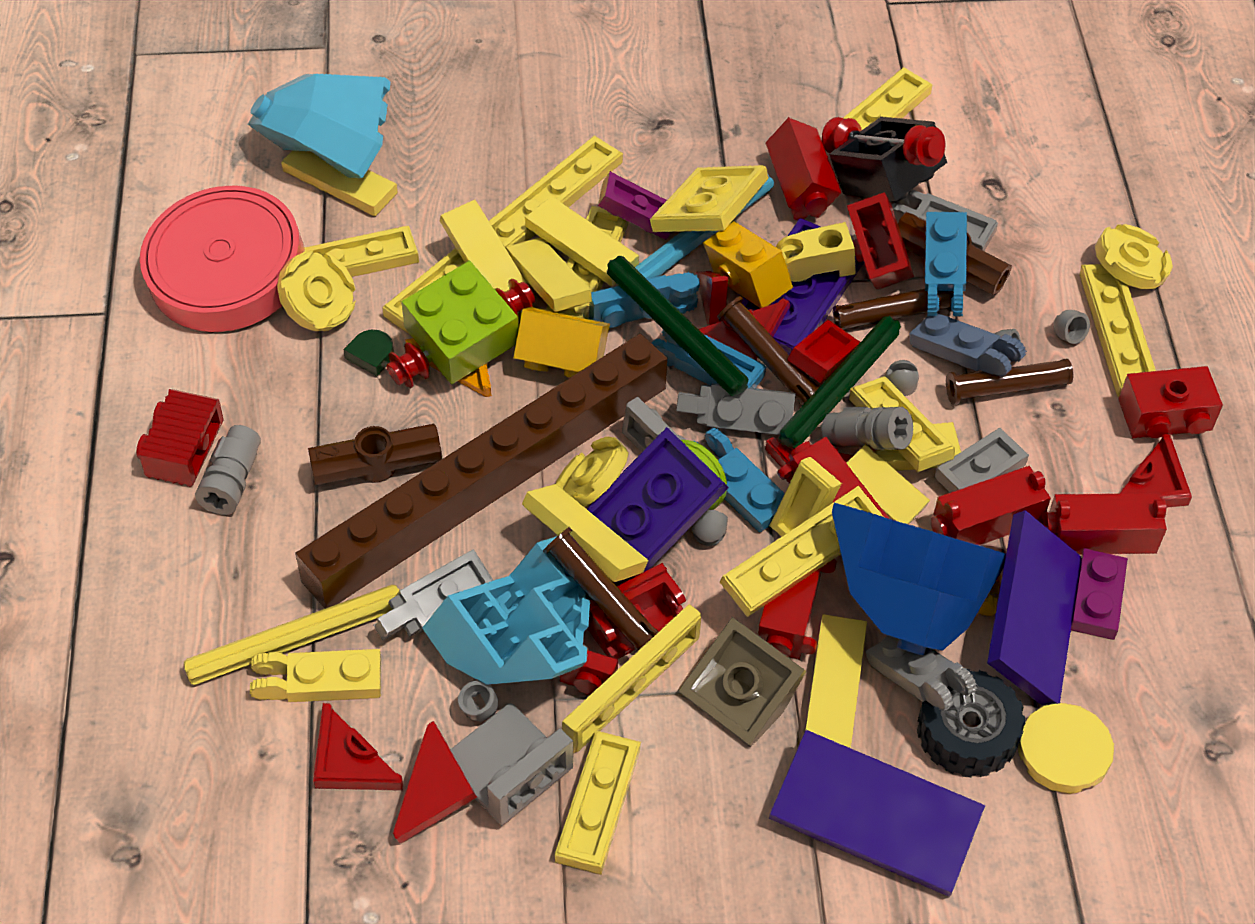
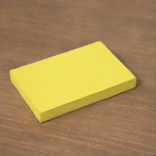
[650,165,769,232]

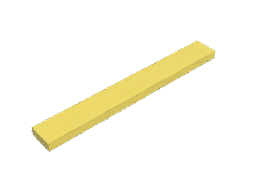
[382,136,623,335]

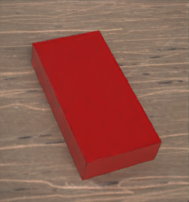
[787,320,860,383]

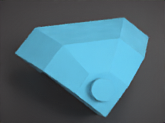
[247,74,391,178]
[422,536,590,685]

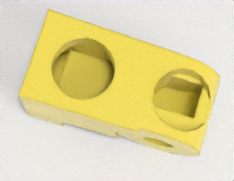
[776,222,855,282]

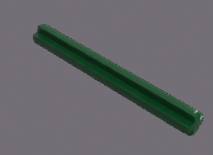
[607,256,749,397]
[779,316,901,450]

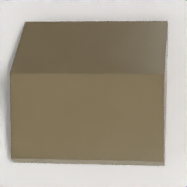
[678,617,806,746]

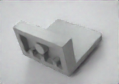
[451,703,573,826]

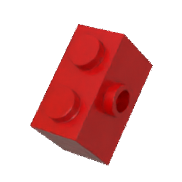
[847,192,914,290]
[1118,366,1223,439]

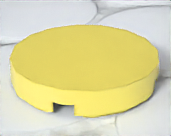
[1095,224,1173,289]
[277,251,356,331]
[556,436,628,507]
[1018,703,1114,794]

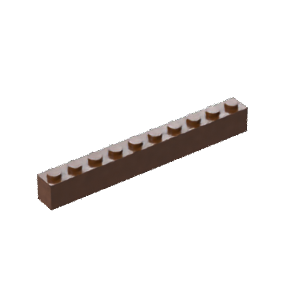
[295,333,667,609]

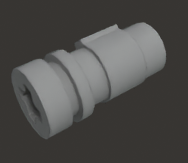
[822,407,913,450]
[195,425,261,515]

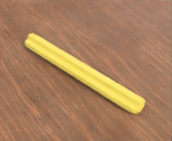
[184,585,399,685]

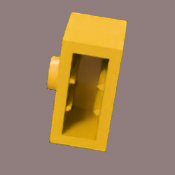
[703,221,793,308]
[513,307,610,378]

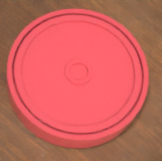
[140,186,305,332]

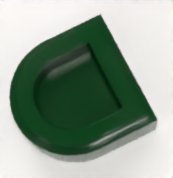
[343,330,394,376]

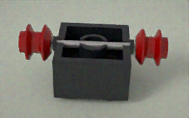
[822,117,947,203]

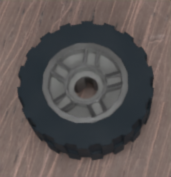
[917,669,1025,778]

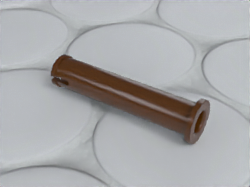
[833,289,953,330]
[717,296,820,406]
[946,358,1074,405]
[543,527,659,651]

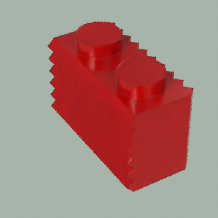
[136,389,224,487]

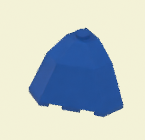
[832,502,1006,655]

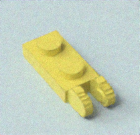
[250,649,381,702]

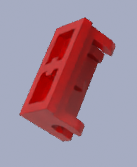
[587,563,686,659]

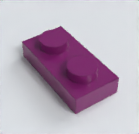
[598,171,672,240]
[1071,548,1128,640]

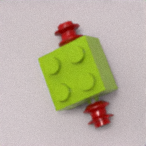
[386,260,535,389]

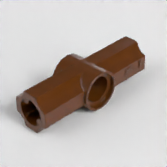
[898,212,1012,295]
[308,423,442,485]

